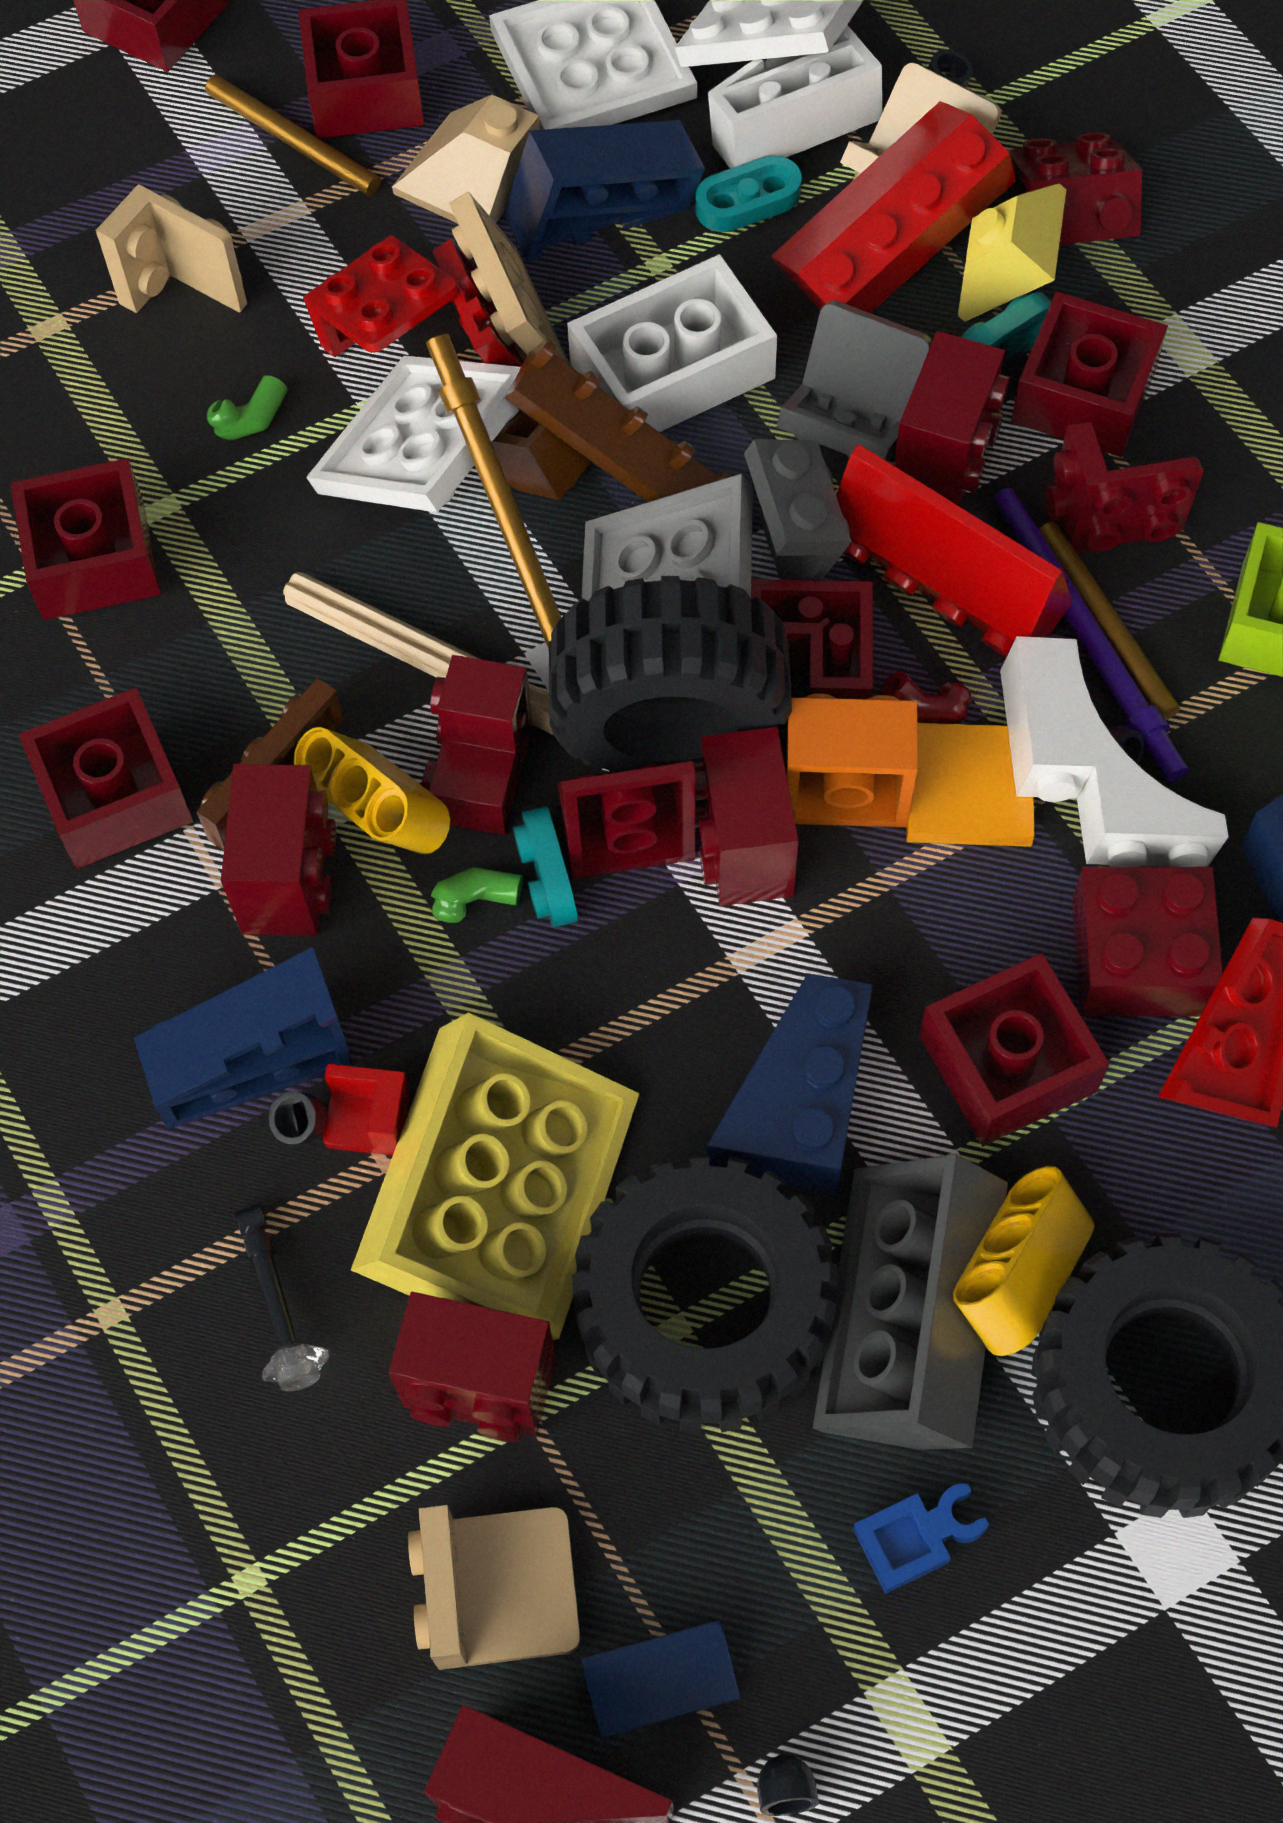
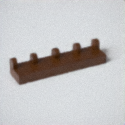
[505,338,732,502]

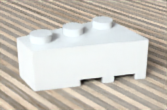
[708,25,883,169]

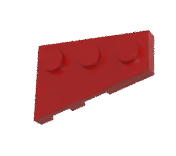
[432,239,524,367]
[1158,918,1283,1128]

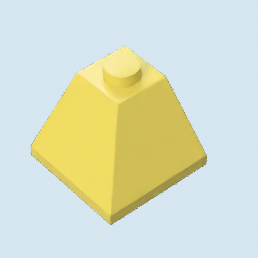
[958,183,1066,322]

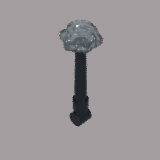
[234,1203,329,1391]

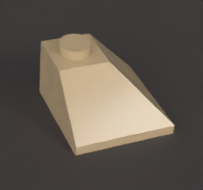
[392,95,540,223]

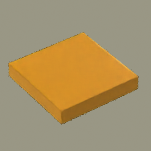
[906,723,1034,847]

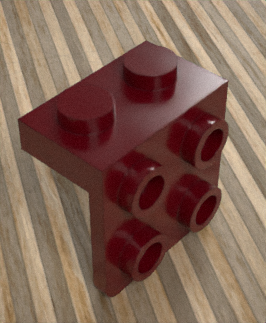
[1008,132,1142,245]
[1045,422,1204,552]

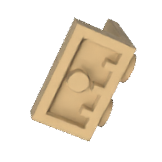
[96,184,247,313]

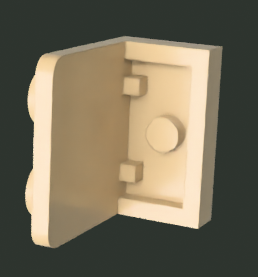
[840,63,1001,180]
[408,1505,580,1670]

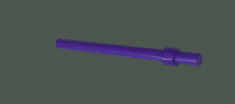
[993,488,1189,783]

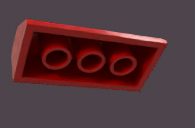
[771,101,1016,313]
[836,444,1072,658]

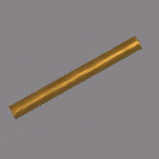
[205,74,381,197]
[1039,521,1180,720]

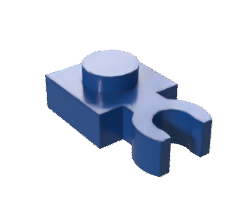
[853,1483,989,1594]

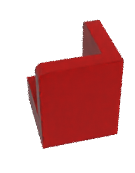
[323,1064,411,1156]

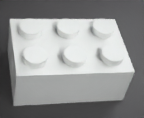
[567,254,777,432]

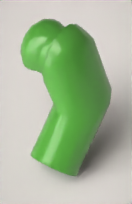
[207,375,288,440]
[431,867,523,923]

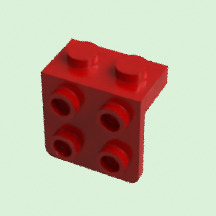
[303,235,458,358]

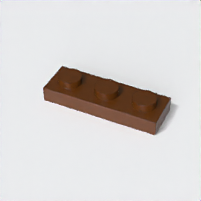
[197,678,344,851]

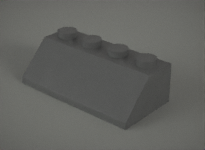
[813,1154,1008,1450]

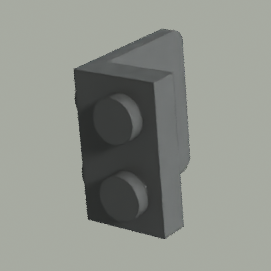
[777,300,932,462]
[744,439,852,581]

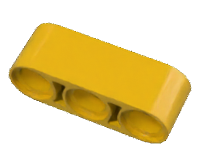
[294,727,450,854]
[953,1166,1095,1356]

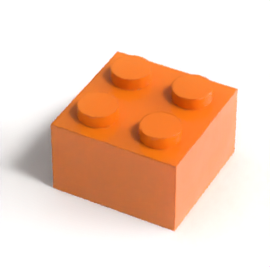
[784,694,918,827]

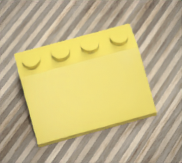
[351,1012,640,1340]

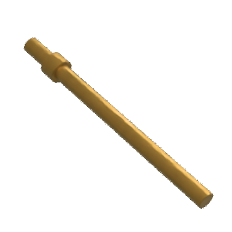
[426,334,562,650]

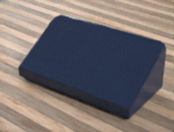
[581,1621,740,1739]

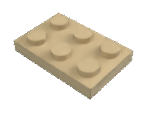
[449,191,570,366]

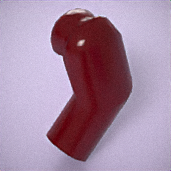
[881,671,972,724]

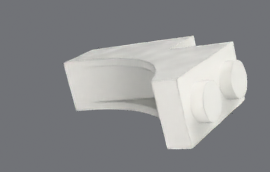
[1000,636,1229,867]

